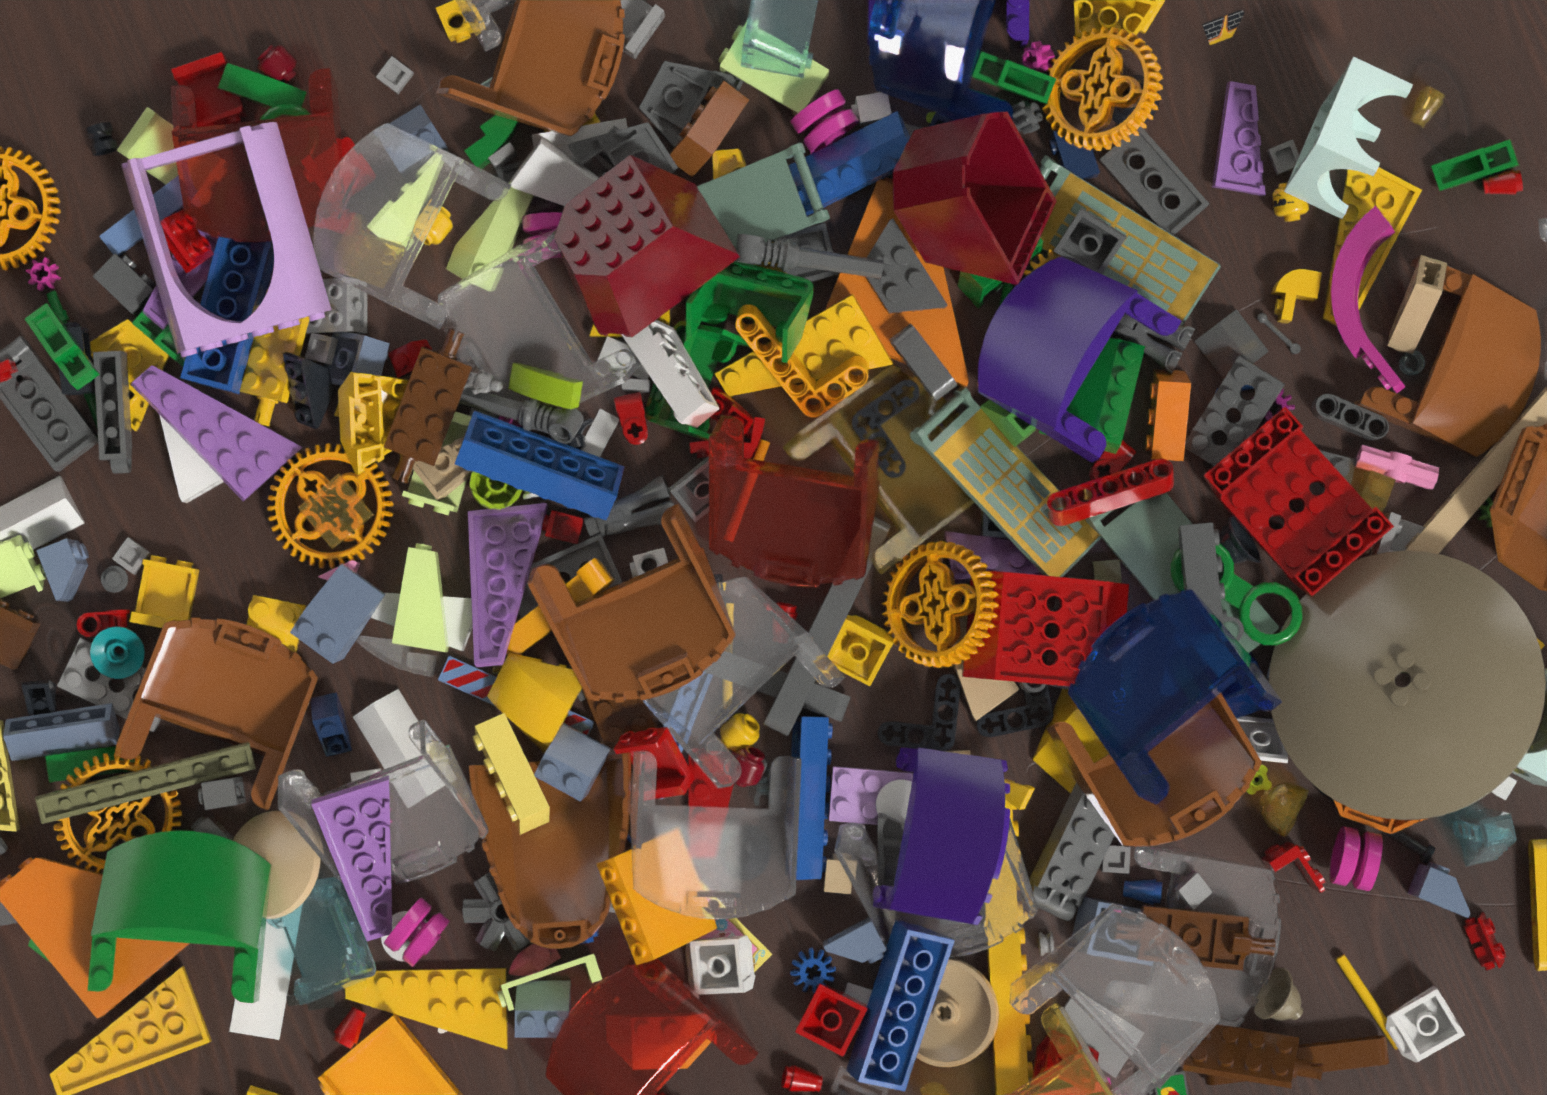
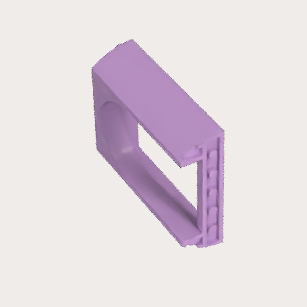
[121,122,331,357]

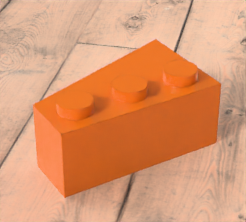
[1145,369,1191,461]

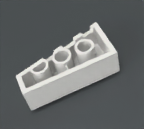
[621,320,720,428]

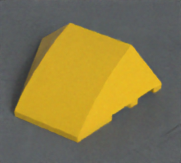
[1074,0,1160,50]
[338,372,409,475]
[487,653,582,754]
[1033,689,1131,793]

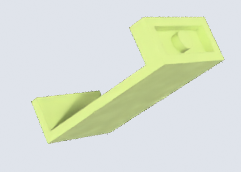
[718,21,829,116]
[117,107,230,208]
[402,412,472,515]
[0,535,46,598]
[497,954,602,1011]

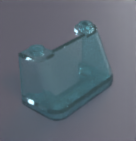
[741,0,819,78]
[266,877,376,1005]

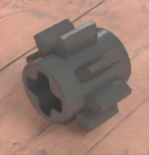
[1010,100,1043,134]

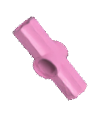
[1355,445,1439,490]

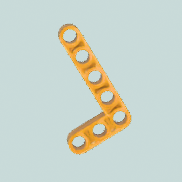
[735,304,869,418]
[506,558,615,656]

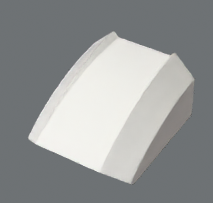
[685,935,755,995]
[1386,985,1465,1063]

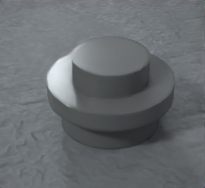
[101,566,128,593]

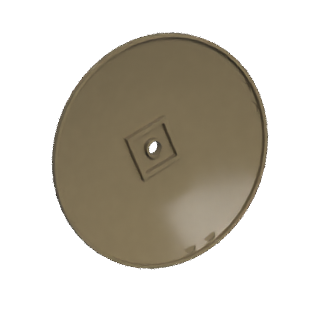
[1269,551,1546,820]

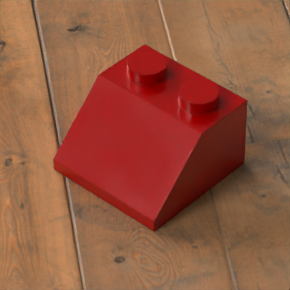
[795,983,868,1056]

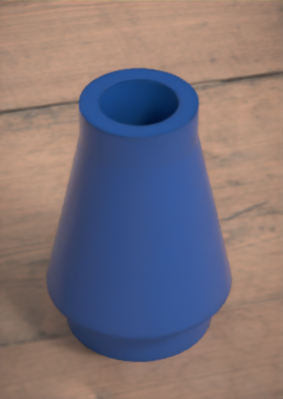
[1123,879,1163,906]

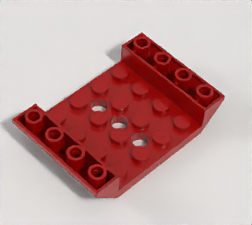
[1204,406,1394,597]
[962,571,1129,691]

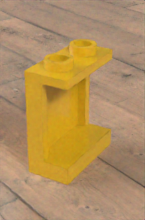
[130,555,200,628]

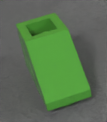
[980,399,1037,447]

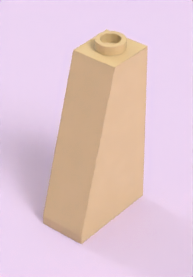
[1387,255,1447,354]
[953,616,1019,721]

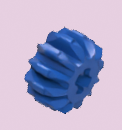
[790,948,836,994]

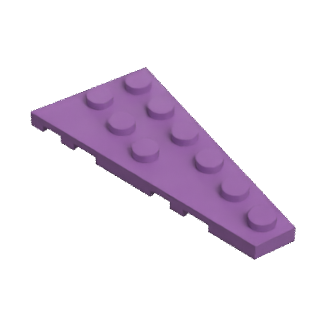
[131,365,302,502]
[468,503,548,667]
[311,775,392,941]

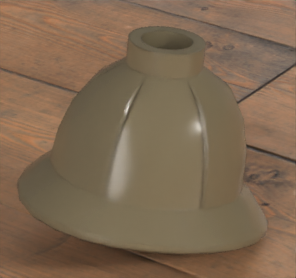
[1254,967,1303,1020]

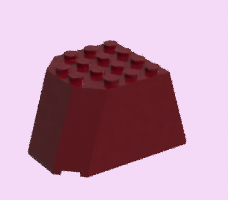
[893,112,1057,284]
[554,155,740,337]

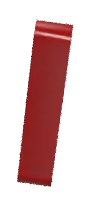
[1047,459,1174,526]

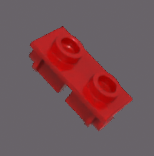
[1464,912,1506,971]

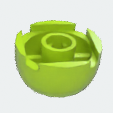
[470,471,522,510]

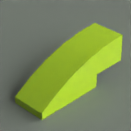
[508,362,583,409]

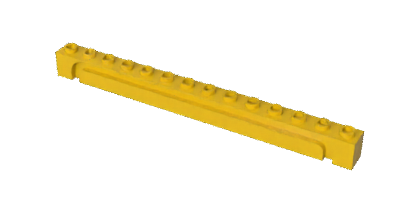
[984,800,1033,1095]

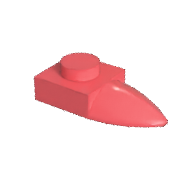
[509,943,561,976]

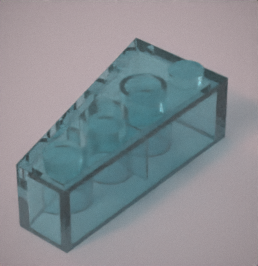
[1452,808,1517,867]

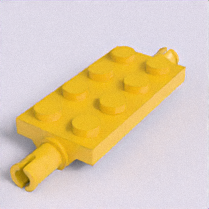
[240,289,309,427]

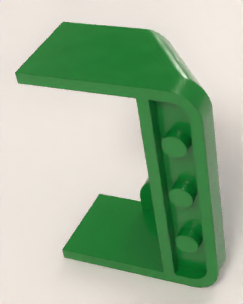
[686,261,813,363]
[645,321,750,444]

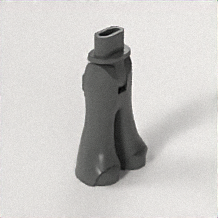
[1113,313,1195,374]
[584,475,674,538]

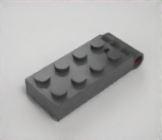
[0,335,98,472]
[1021,782,1115,921]

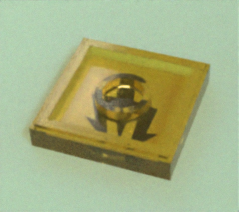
[298,473,374,549]

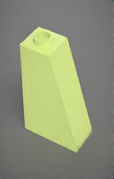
[392,543,449,652]

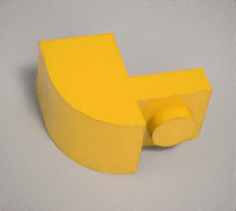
[1271,269,1322,324]

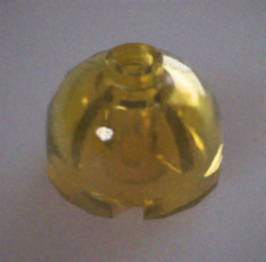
[1259,782,1309,837]

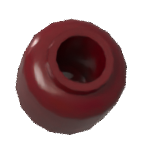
[257,44,297,83]

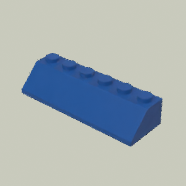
[789,111,910,216]
[180,223,274,394]
[455,410,625,520]
[786,716,833,880]
[846,920,955,1091]

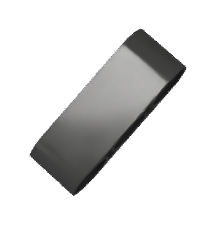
[889,323,957,401]
[1311,394,1389,441]

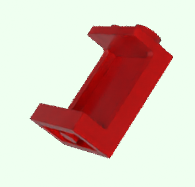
[171,52,247,135]
[613,727,695,801]

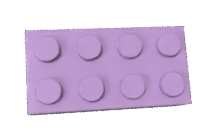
[828,766,914,825]

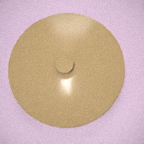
[232,811,320,919]
[916,958,999,1067]

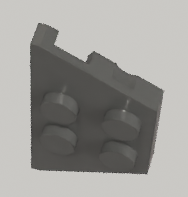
[866,219,948,314]
[878,813,905,909]

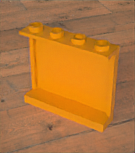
[596,829,718,965]
[318,1014,463,1095]

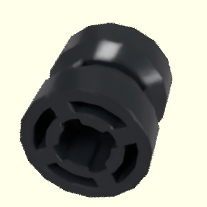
[85,122,118,156]

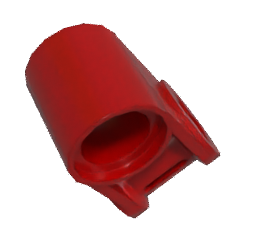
[614,392,648,445]
[1089,440,1136,481]
[77,610,130,637]

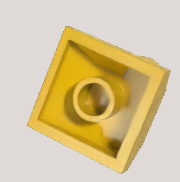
[247,595,307,653]
[824,615,894,686]

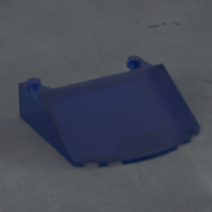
[868,0,1014,119]
[1068,589,1283,805]

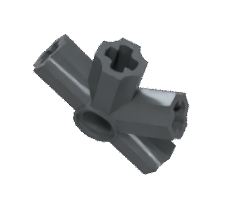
[463,872,530,951]

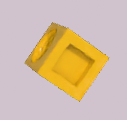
[436,0,475,43]

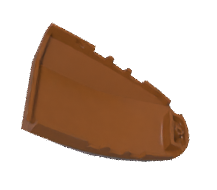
[469,752,631,949]

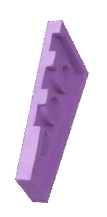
[1212,81,1266,196]
[143,216,218,330]
[944,531,1043,584]

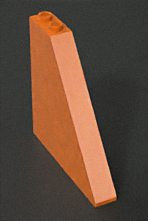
[826,177,969,388]
[0,857,190,1018]

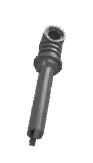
[735,234,893,283]
[458,388,584,444]

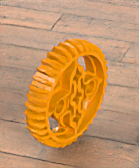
[1042,26,1163,151]
[0,146,61,271]
[267,443,394,569]
[881,541,999,668]
[54,753,182,873]

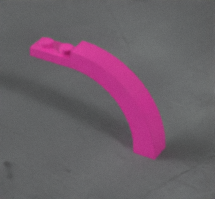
[1331,206,1405,393]

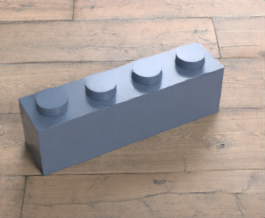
[3,703,120,761]

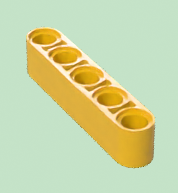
[1528,839,1547,971]

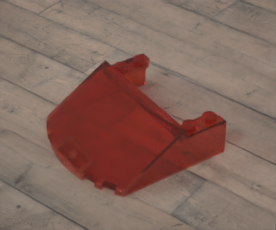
[171,68,347,242]
[709,415,880,587]
[545,958,759,1095]

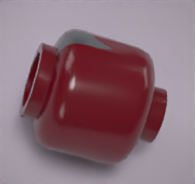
[728,746,767,787]

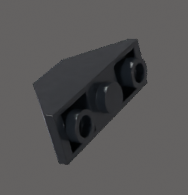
[283,352,334,429]

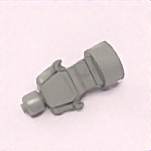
[464,370,503,394]

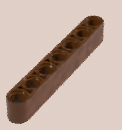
[1205,1035,1389,1085]

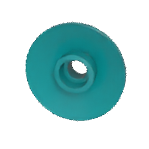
[90,626,145,679]

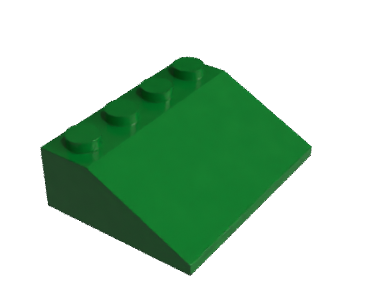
[1038,338,1145,454]

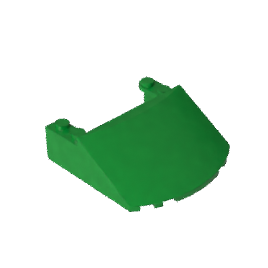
[87,831,271,1003]

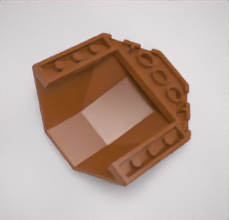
[1490,423,1547,591]

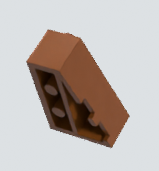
[670,81,749,177]

